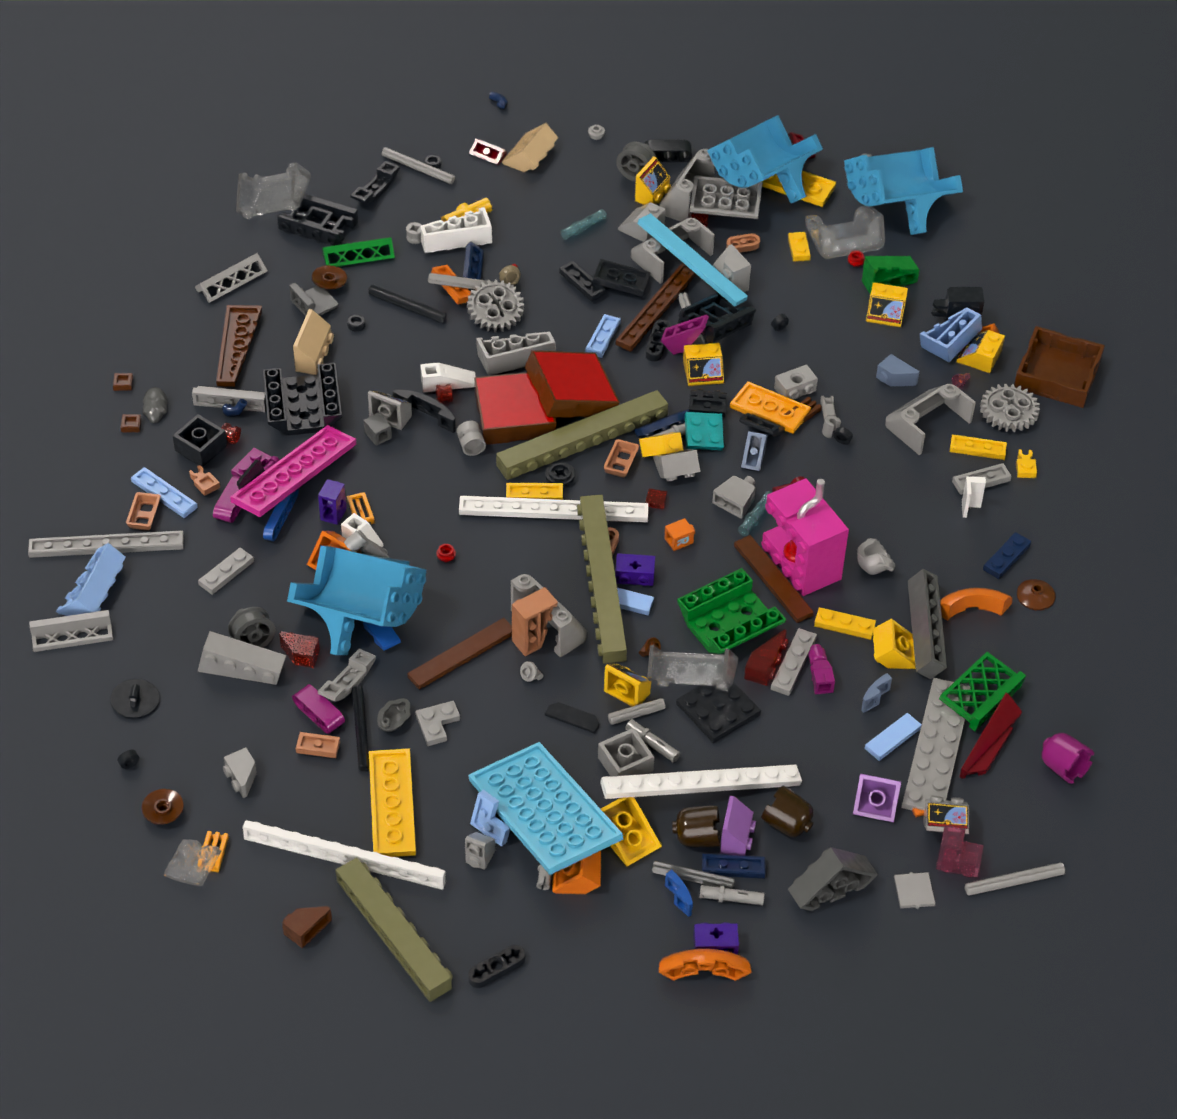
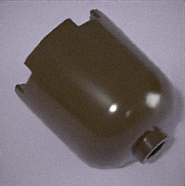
[761,785,814,837]
[672,805,720,847]

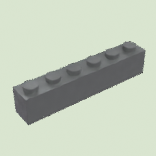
[908,569,947,679]

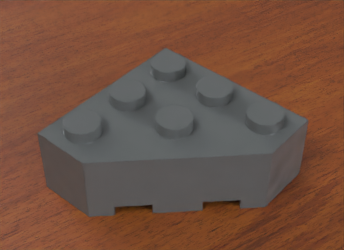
[788,847,878,911]

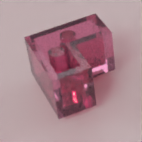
[936,825,984,878]

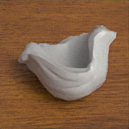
[857,538,895,575]

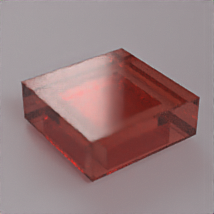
[645,488,667,509]

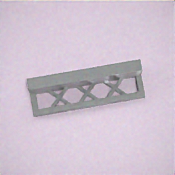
[195,253,267,303]
[192,386,267,412]
[29,610,113,652]

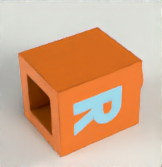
[664,518,695,551]

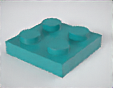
[685,412,724,450]

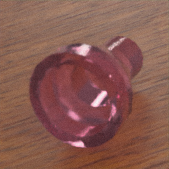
[952,373,970,388]

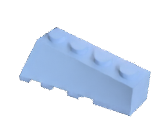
[56,543,126,616]

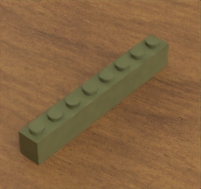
[336,857,453,1002]

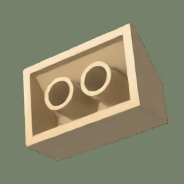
[502,123,558,172]
[293,309,334,375]

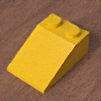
[601,797,662,867]

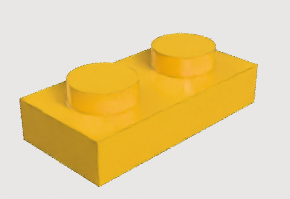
[788,232,811,261]

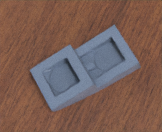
[861,673,892,713]

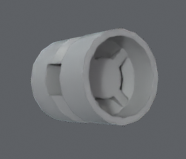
[456,421,486,456]

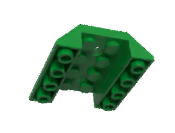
[677,568,786,654]

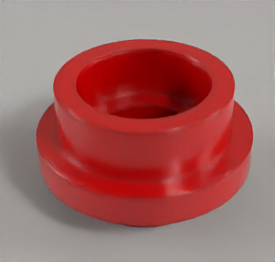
[848,251,865,266]
[437,544,456,562]

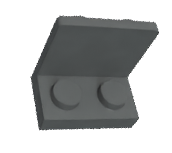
[289,282,339,317]

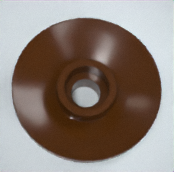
[312,265,347,289]
[1017,579,1055,610]
[142,789,184,824]

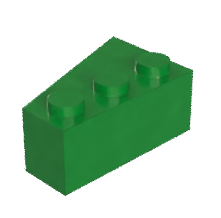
[862,256,919,295]

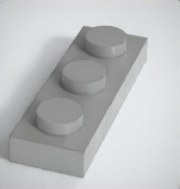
[952,463,1011,495]
[198,548,254,595]

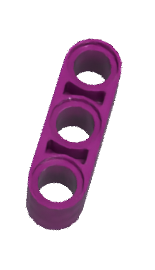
[213,475,242,523]
[292,684,345,734]

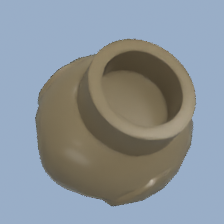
[499,264,521,286]

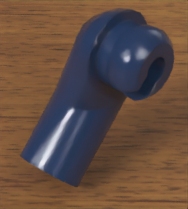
[489,91,508,109]
[222,399,247,417]

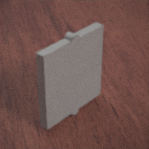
[894,872,935,909]

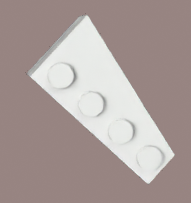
[420,207,492,253]

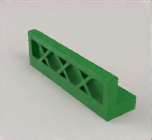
[322,237,395,267]

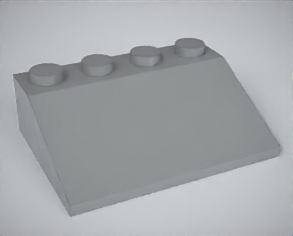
[690,176,762,219]

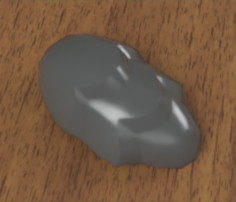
[143,387,168,423]
[377,698,411,732]

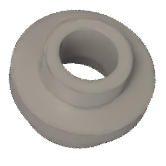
[588,125,605,140]

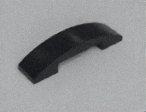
[350,161,400,203]
[393,389,456,433]

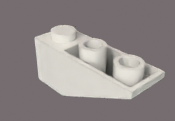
[421,363,476,393]

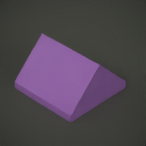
[853,773,901,822]

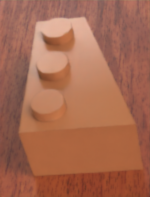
[512,587,558,656]

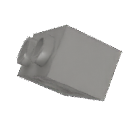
[774,364,818,400]

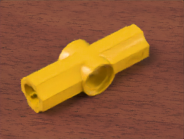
[441,198,492,222]

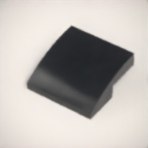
[739,413,785,437]

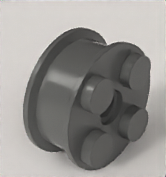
[616,141,656,181]
[228,607,276,648]

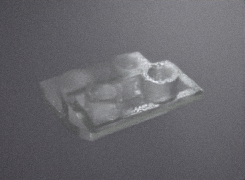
[163,839,221,886]

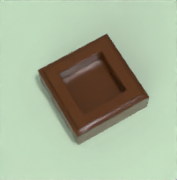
[113,373,133,391]
[121,414,141,432]

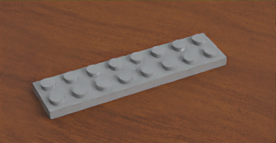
[902,678,971,810]

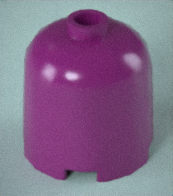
[1041,733,1094,784]

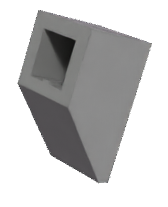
[223,748,257,798]
[465,832,496,870]

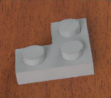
[415,700,460,746]

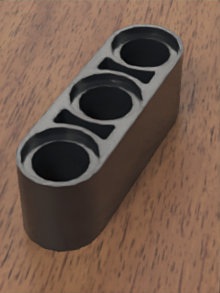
[645,140,692,162]

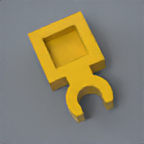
[1016,449,1037,478]

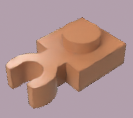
[189,466,220,496]

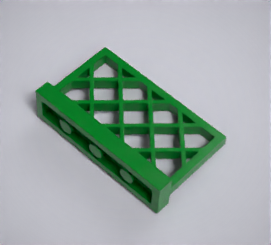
[939,652,1026,732]

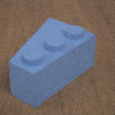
[919,308,982,362]

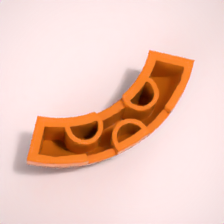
[940,588,1012,621]
[659,949,751,981]

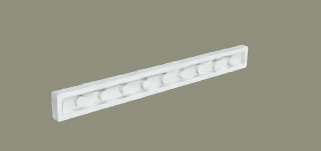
[459,496,648,522]
[600,765,802,799]
[243,820,446,890]

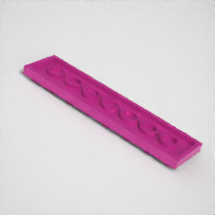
[230,425,356,517]

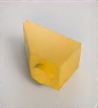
[639,432,684,457]

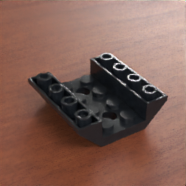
[263,363,342,435]

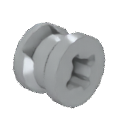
[406,222,422,244]

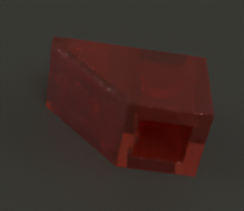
[279,631,320,668]

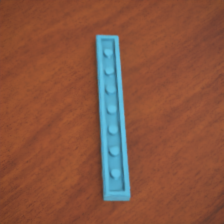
[637,213,748,306]

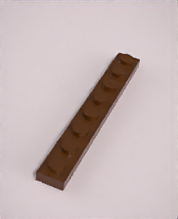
[616,263,697,352]

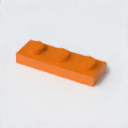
[431,265,471,304]

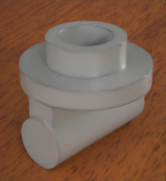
[520,661,543,681]

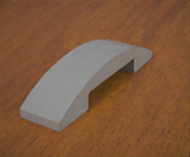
[318,649,376,701]

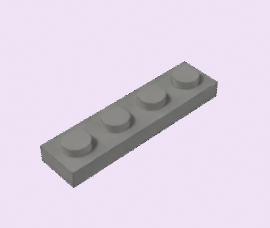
[771,628,817,696]

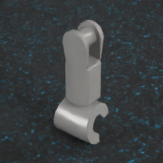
[820,396,841,438]
[344,530,389,558]

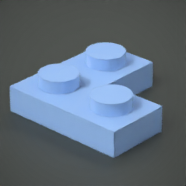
[470,790,510,846]

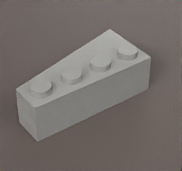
[476,332,556,376]
[197,631,286,685]

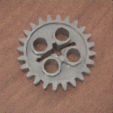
[467,279,524,332]
[980,384,1040,432]

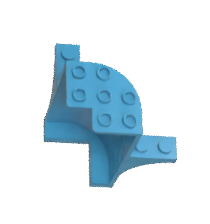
[707,115,823,203]
[844,147,963,235]
[287,546,427,655]

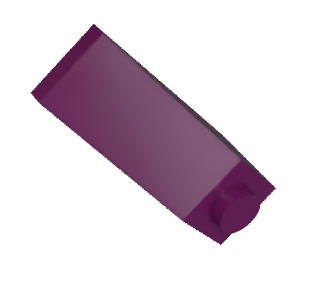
[661,314,709,355]

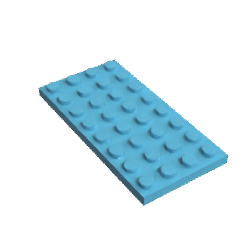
[468,742,623,875]

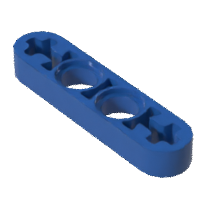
[263,488,299,542]

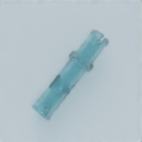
[560,209,607,240]
[738,491,772,536]

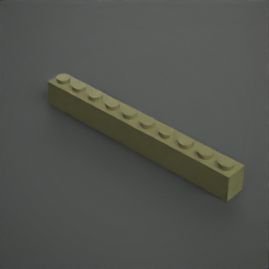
[496,390,668,480]
[577,494,627,664]

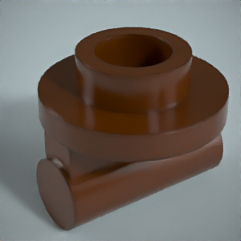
[639,637,661,657]

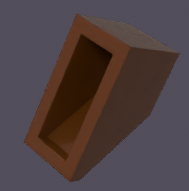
[282,906,332,948]

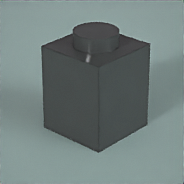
[364,413,392,446]

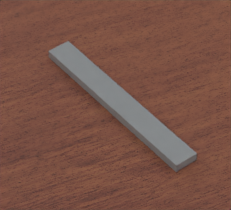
[28,531,184,558]

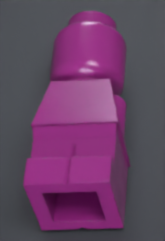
[808,644,835,695]

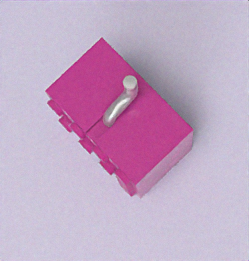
[761,478,849,596]

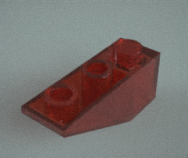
[744,630,789,686]

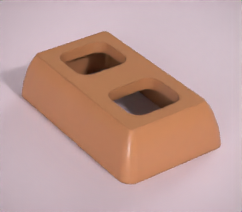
[604,439,639,478]
[126,492,160,531]

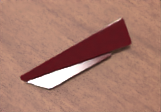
[960,693,1022,779]

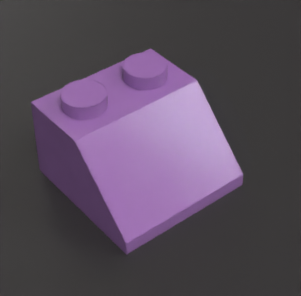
[720,796,756,856]

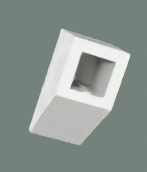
[341,513,383,547]

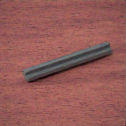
[652,861,735,889]

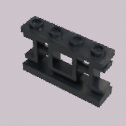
[278,191,358,246]
[678,293,756,344]

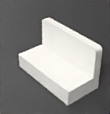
[962,476,986,518]

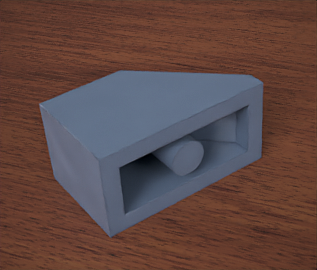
[876,354,920,386]
[741,431,768,471]

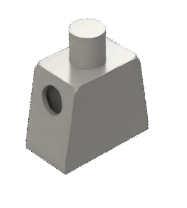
[712,476,756,519]

